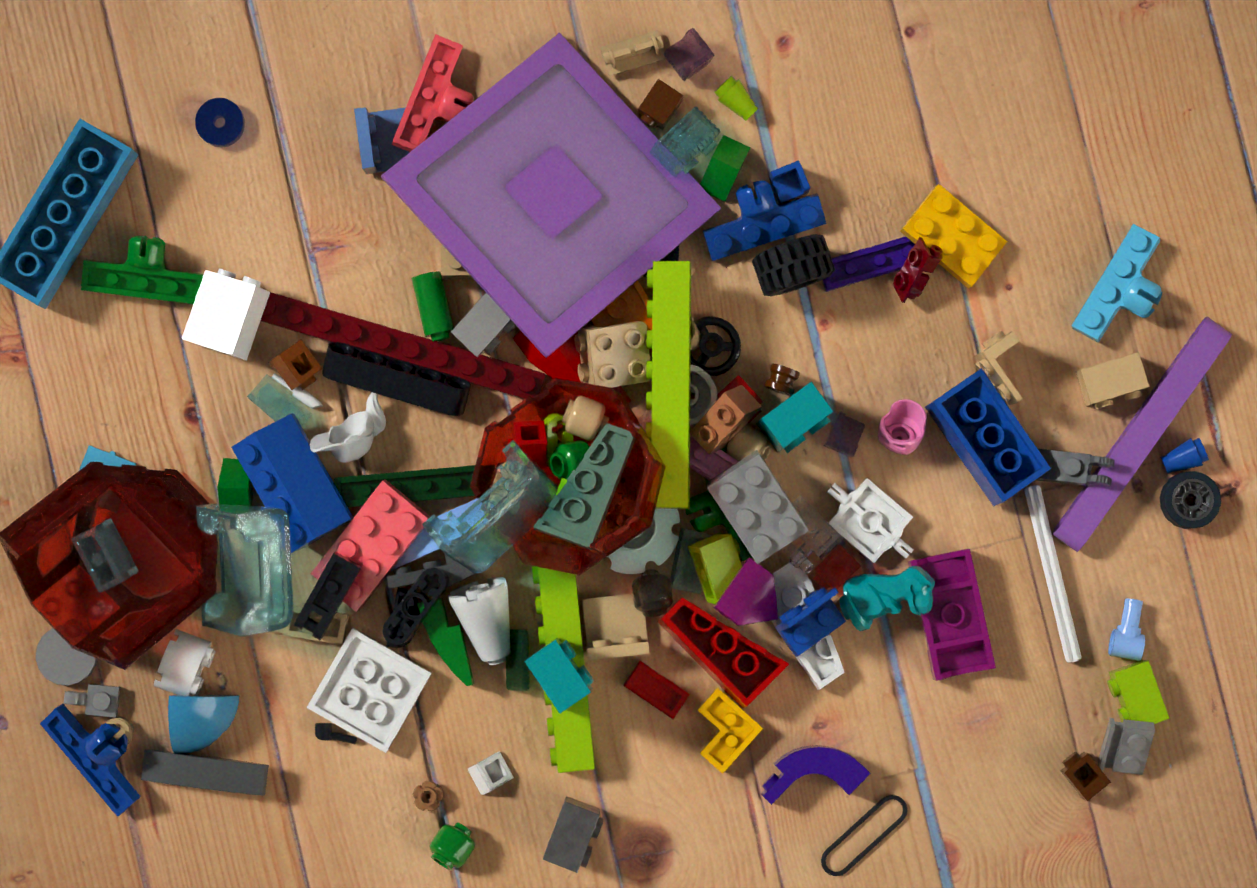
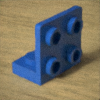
[775,587,846,657]

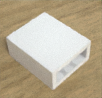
[182,269,270,361]

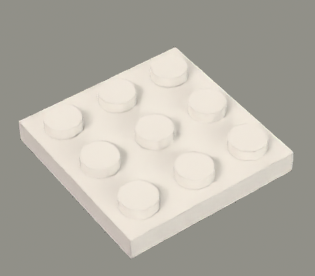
[307,628,432,753]

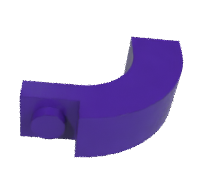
[761,745,871,805]

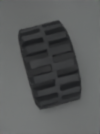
[752,234,835,296]

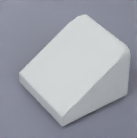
[468,751,514,795]

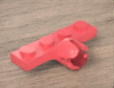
[391,34,474,152]

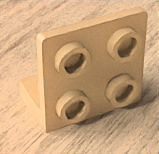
[582,593,649,661]

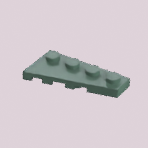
[533,423,637,550]

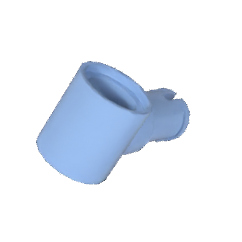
[1108,598,1145,661]

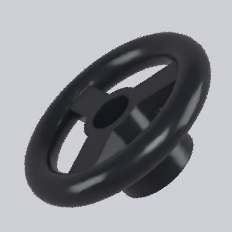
[691,316,741,376]

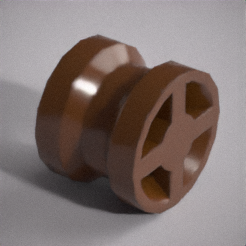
[764,363,800,396]

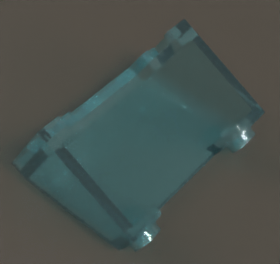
[422,440,558,574]
[196,504,294,637]

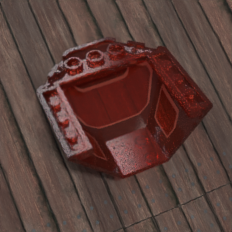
[0,462,218,670]

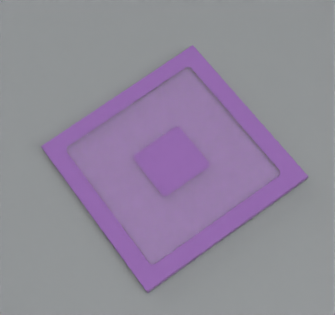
[381,33,721,358]

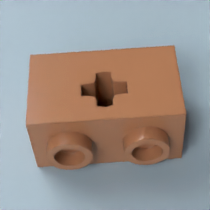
[690,385,762,455]

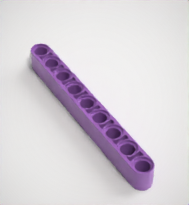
[1052,317,1232,552]

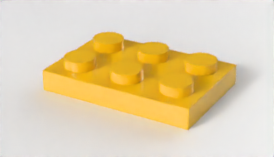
[900,184,1008,289]

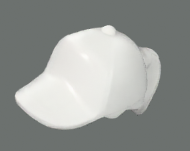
[310,392,386,463]

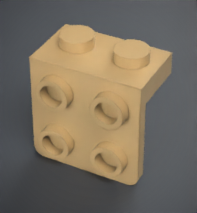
[574,321,650,390]
[974,331,1022,405]

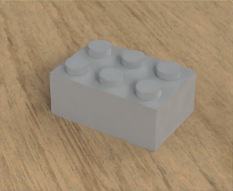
[706,450,809,564]

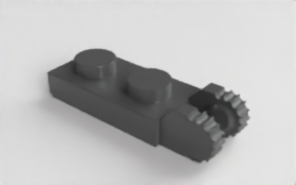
[1036,448,1115,486]

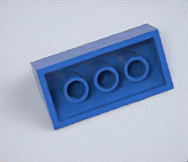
[925,368,1051,507]
[231,413,354,553]

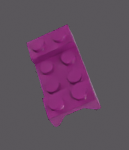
[908,549,996,681]

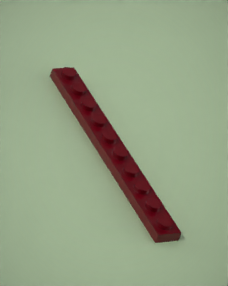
[261,292,546,403]

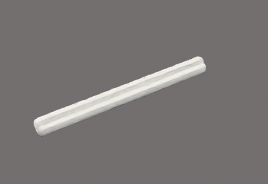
[1024,485,1082,663]

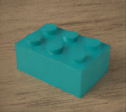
[757,382,834,453]
[524,638,594,713]

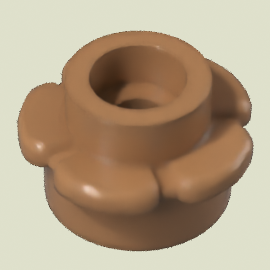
[413,781,443,811]

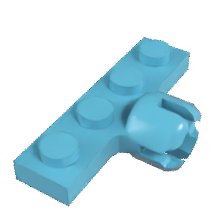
[1071,224,1162,343]

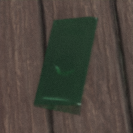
[506,629,530,691]

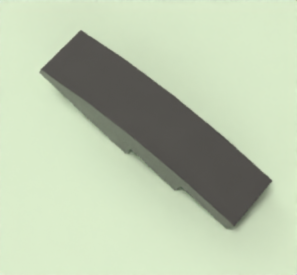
[141,750,269,796]

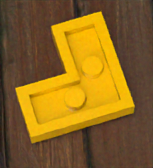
[697,687,763,774]

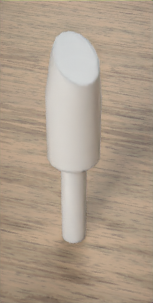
[272,373,323,409]

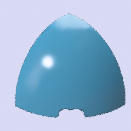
[168,694,240,754]

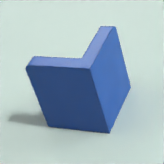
[769,160,810,205]

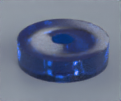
[195,98,245,147]

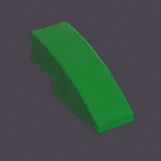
[417,598,474,686]

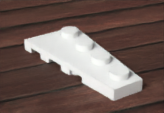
[772,555,845,690]

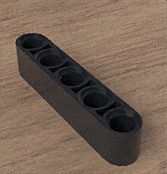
[322,342,471,416]

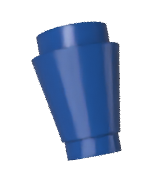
[1161,438,1209,474]

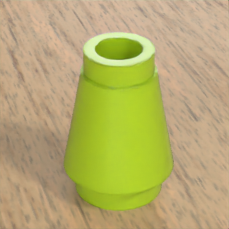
[714,76,758,121]

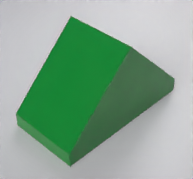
[700,135,751,202]
[217,458,253,520]

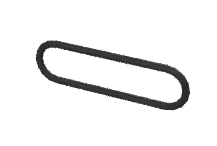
[821,795,907,876]

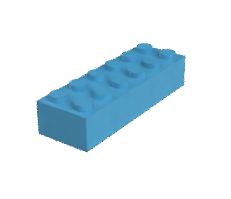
[0,119,139,309]

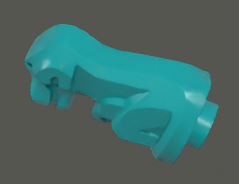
[839,566,935,631]

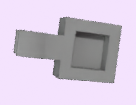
[63,684,121,718]

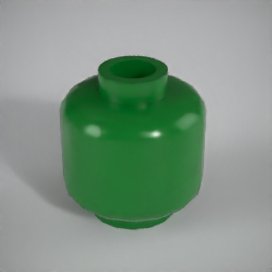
[550,441,590,480]
[430,822,475,870]

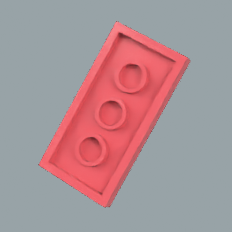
[310,479,432,612]

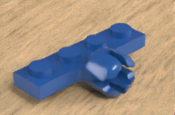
[702,181,827,261]
[40,704,141,817]

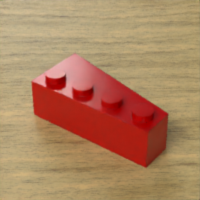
[657,597,789,708]

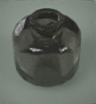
[632,569,673,617]

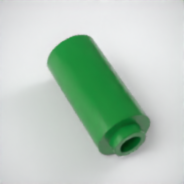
[411,271,454,342]

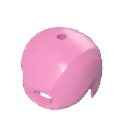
[878,399,927,455]

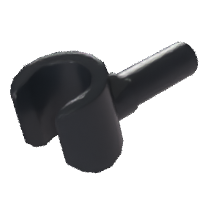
[315,723,357,744]

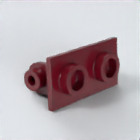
[893,237,943,303]

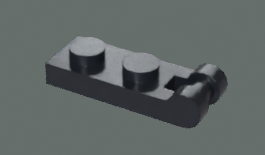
[294,552,362,641]

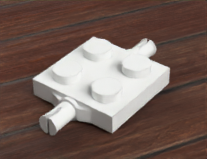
[827,478,914,563]

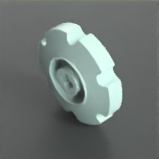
[591,477,680,574]

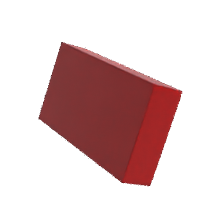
[623,661,690,719]

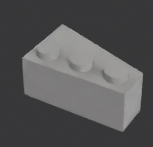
[451,293,516,357]

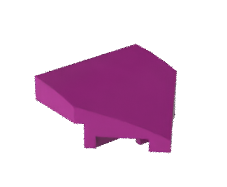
[713,557,778,626]

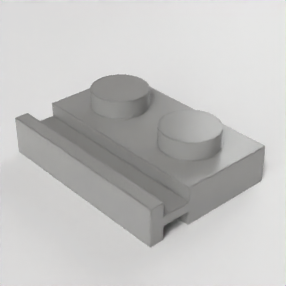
[1098,718,1155,775]

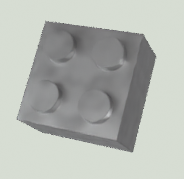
[543,796,604,873]

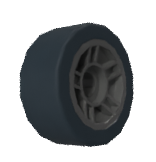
[1159,471,1221,529]

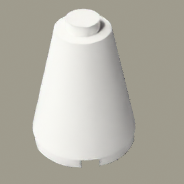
[448,577,511,665]

